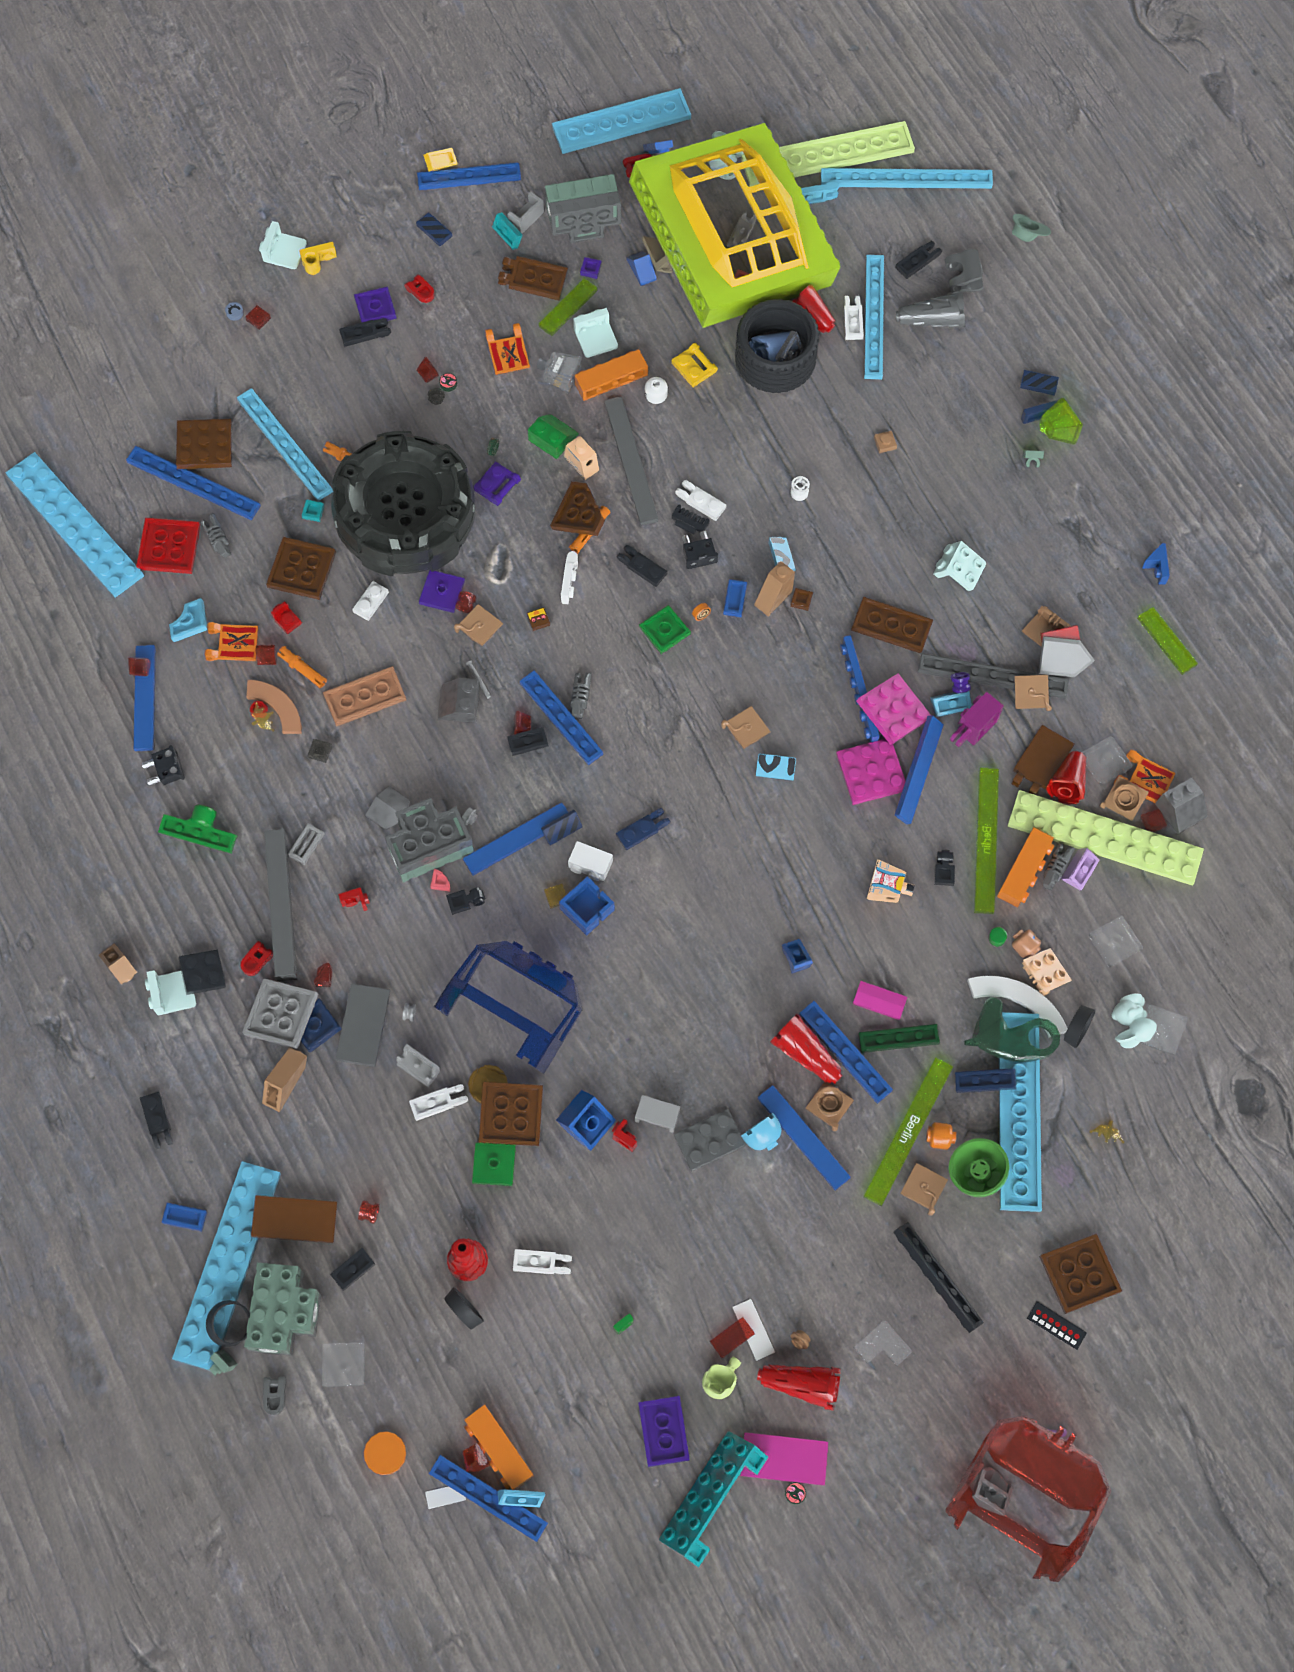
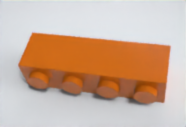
[574,349,648,401]
[997,827,1055,908]
[464,1404,534,1490]

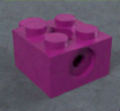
[950,692,1004,747]

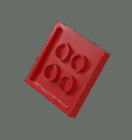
[136,518,201,574]

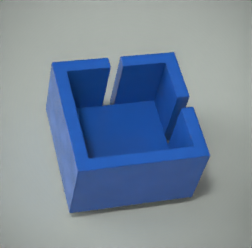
[559,876,615,936]

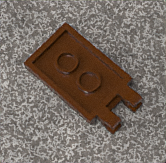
[498,256,568,301]
[1011,725,1075,795]

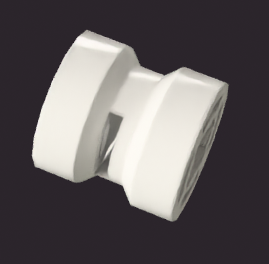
[790,476,810,501]

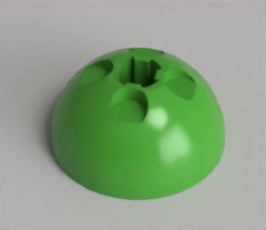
[949,1138,1009,1197]

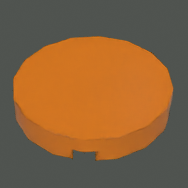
[364,1431,406,1475]

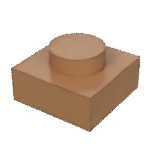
[874,431,897,453]

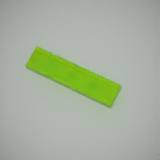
[538,278,598,336]
[1137,607,1198,675]

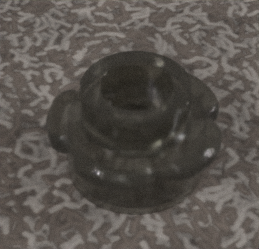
[427,388,445,405]

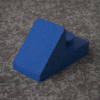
[1142,543,1170,585]
[782,939,813,973]

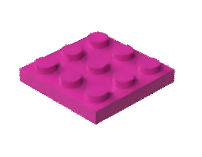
[856,673,931,745]
[836,739,906,805]

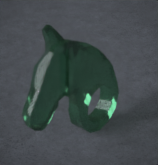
[964,997,1060,1062]

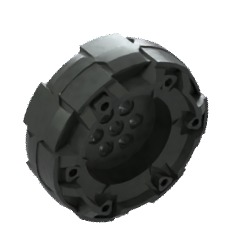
[331,431,475,576]

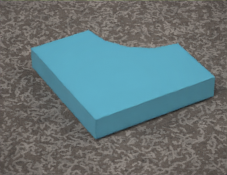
[169,598,208,642]

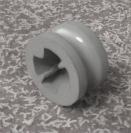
[403,1003,416,1022]

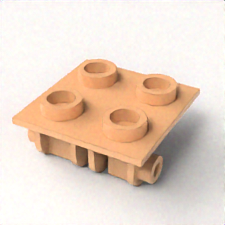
[1022,948,1072,996]

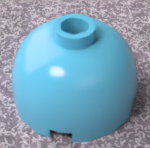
[741,1113,782,1151]

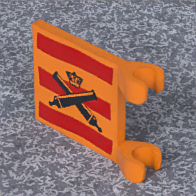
[485,323,530,375]
[205,622,258,661]
[1114,750,1175,803]

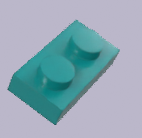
[492,212,523,250]

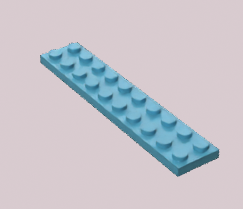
[5,452,144,598]
[998,1012,1042,1212]
[172,1161,281,1371]

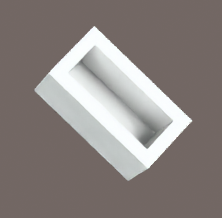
[568,841,613,881]

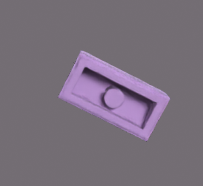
[1061,848,1100,890]

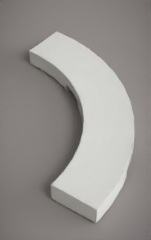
[967,976,1067,1038]

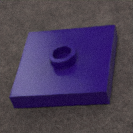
[354,286,397,323]
[419,570,465,613]

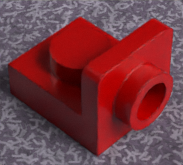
[271,601,302,635]
[338,887,370,911]
[612,1119,637,1152]

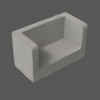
[507,192,544,234]
[635,1095,680,1133]

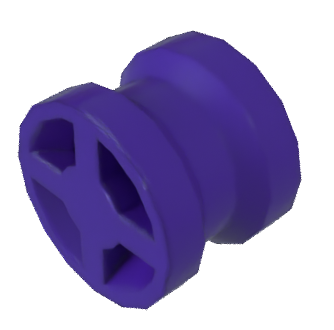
[951,672,971,693]

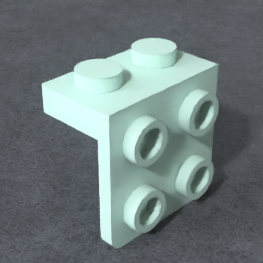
[259,221,307,269]
[573,308,618,358]
[933,541,986,591]
[145,970,196,1015]

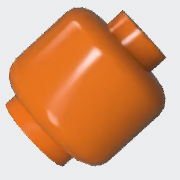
[926,1122,956,1150]

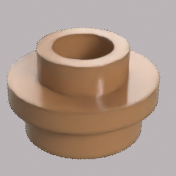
[791,1330,811,1349]

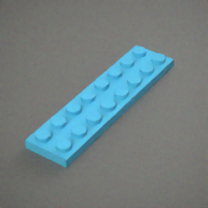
[552,88,691,154]

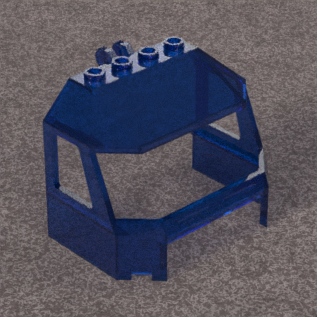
[434,941,583,1074]

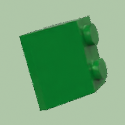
[528,414,579,459]

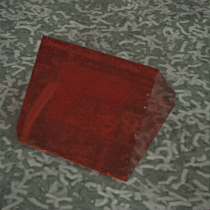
[417,357,439,383]
[128,657,151,676]
[514,711,531,734]

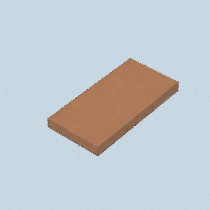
[323,666,406,727]

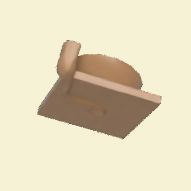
[454,604,503,646]
[1015,675,1052,711]
[721,706,771,749]
[1099,776,1149,821]
[805,1082,854,1131]
[900,1163,948,1216]

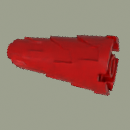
[770,1013,843,1084]
[447,1238,488,1281]
[757,1364,841,1411]

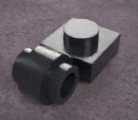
[934,850,955,886]
[446,887,486,915]

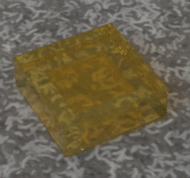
[544,884,566,909]

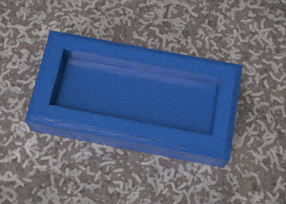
[723,579,747,617]
[162,1203,207,1232]

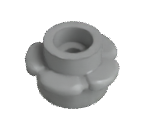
[462,807,478,825]

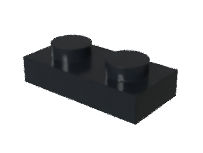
[507,727,549,756]
[330,1248,376,1291]

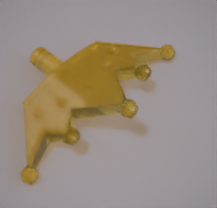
[251,702,274,732]
[1089,1121,1124,1144]

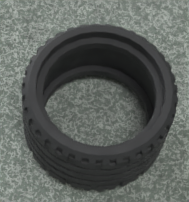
[735,299,819,393]

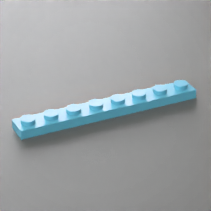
[864,255,884,380]
[237,388,333,501]

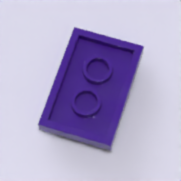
[638,1396,690,1467]

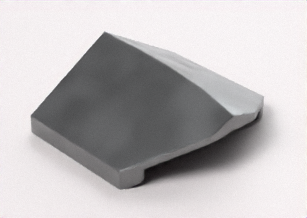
[366,786,410,830]
[972,1467,1013,1516]

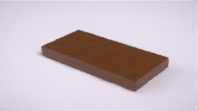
[851,597,933,654]
[251,1195,337,1243]

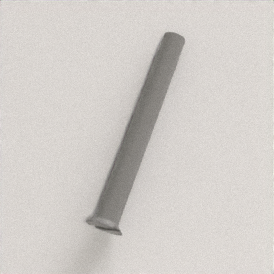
[466,660,491,699]

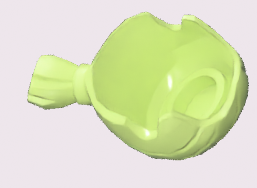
[702,1356,741,1399]

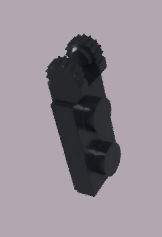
[895,241,942,279]
[339,318,391,347]
[616,545,667,587]
[140,1091,173,1150]

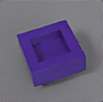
[580,257,602,279]

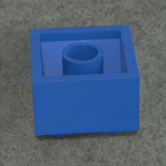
[556,1090,616,1151]

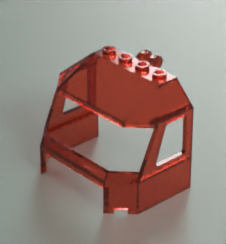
[945,1416,1112,1582]

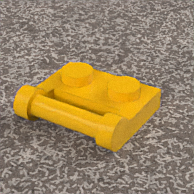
[672,343,718,387]

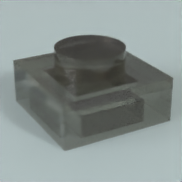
[307,739,332,763]

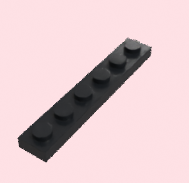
[893,1222,984,1333]

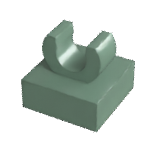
[1023,450,1044,467]
[209,1349,237,1376]

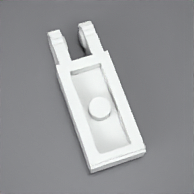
[844,296,864,340]
[675,480,726,521]
[561,551,578,604]
[409,1084,468,1121]
[513,1249,572,1274]

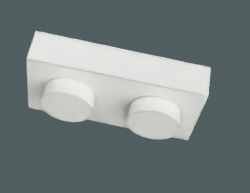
[352,581,389,621]

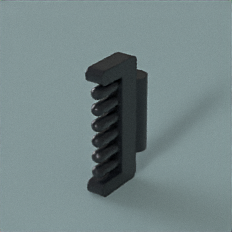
[672,504,710,534]

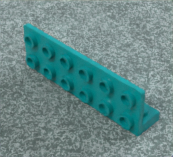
[659,1431,768,1567]

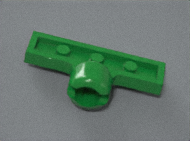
[158,804,237,854]

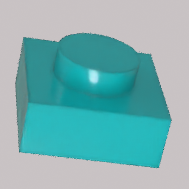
[302,500,325,522]

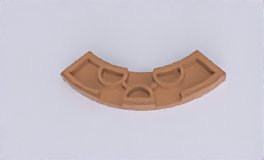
[247,680,302,734]

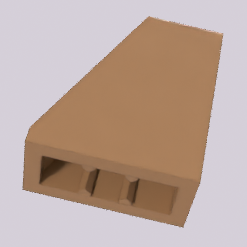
[754,561,795,617]
[262,1047,307,1112]

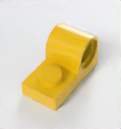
[299,241,337,275]

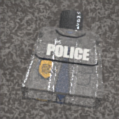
[537,352,581,394]

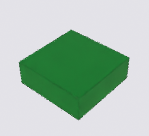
[613,1313,634,1335]

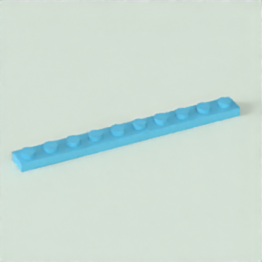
[821,168,993,189]

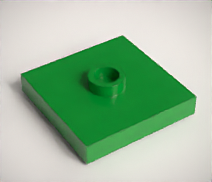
[639,605,691,654]
[472,1143,516,1186]

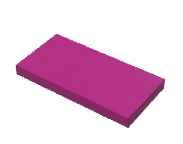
[740,1432,828,1486]

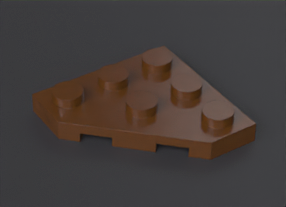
[550,481,605,536]

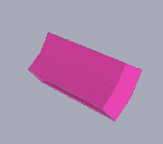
[853,981,907,1020]

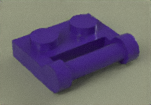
[473,462,521,506]

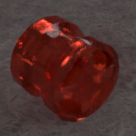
[455,591,477,613]
[358,1200,380,1224]

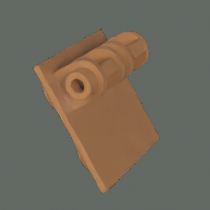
[1021,606,1070,647]

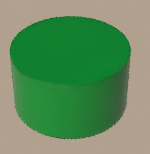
[988,927,1007,947]

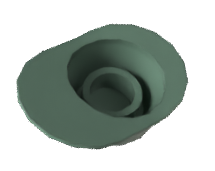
[1012,214,1051,242]

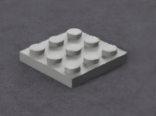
[242,979,318,1049]

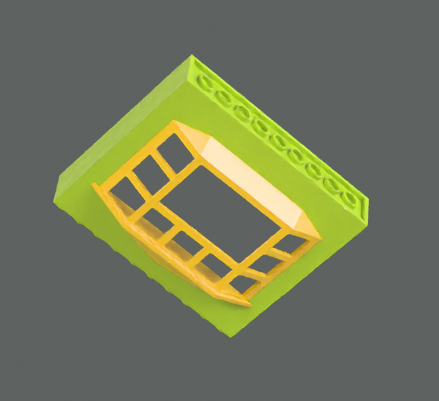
[629,123,840,328]

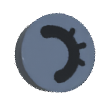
[225,302,244,321]

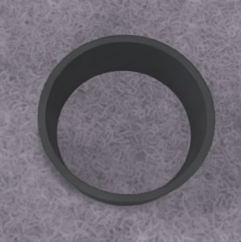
[1064,1005,1096,1049]
[444,1287,484,1330]
[206,1300,250,1347]

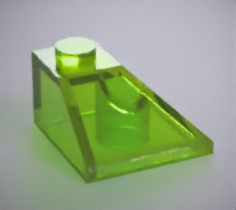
[1039,397,1083,445]

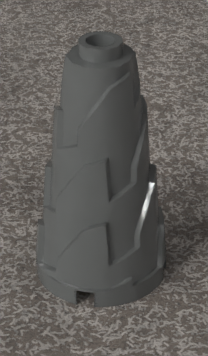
[896,291,965,328]

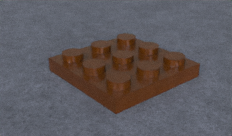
[176,419,232,469]
[266,537,336,600]
[479,1082,543,1146]
[1039,1233,1122,1314]

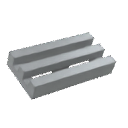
[287,823,325,865]

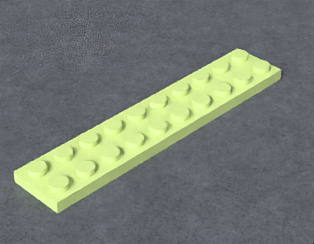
[741,121,915,187]
[1008,790,1204,886]

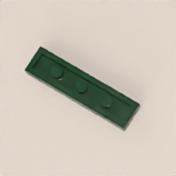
[858,1024,940,1053]

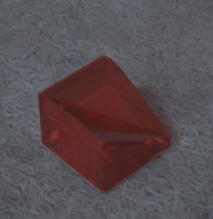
[314,963,332,987]
[463,1444,490,1472]

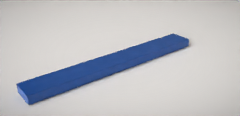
[126,446,261,520]

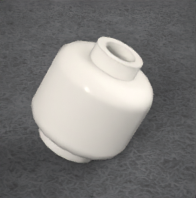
[645,377,668,404]

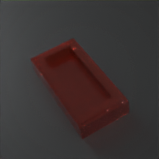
[710,1317,755,1359]

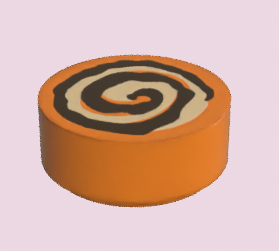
[692,603,711,621]

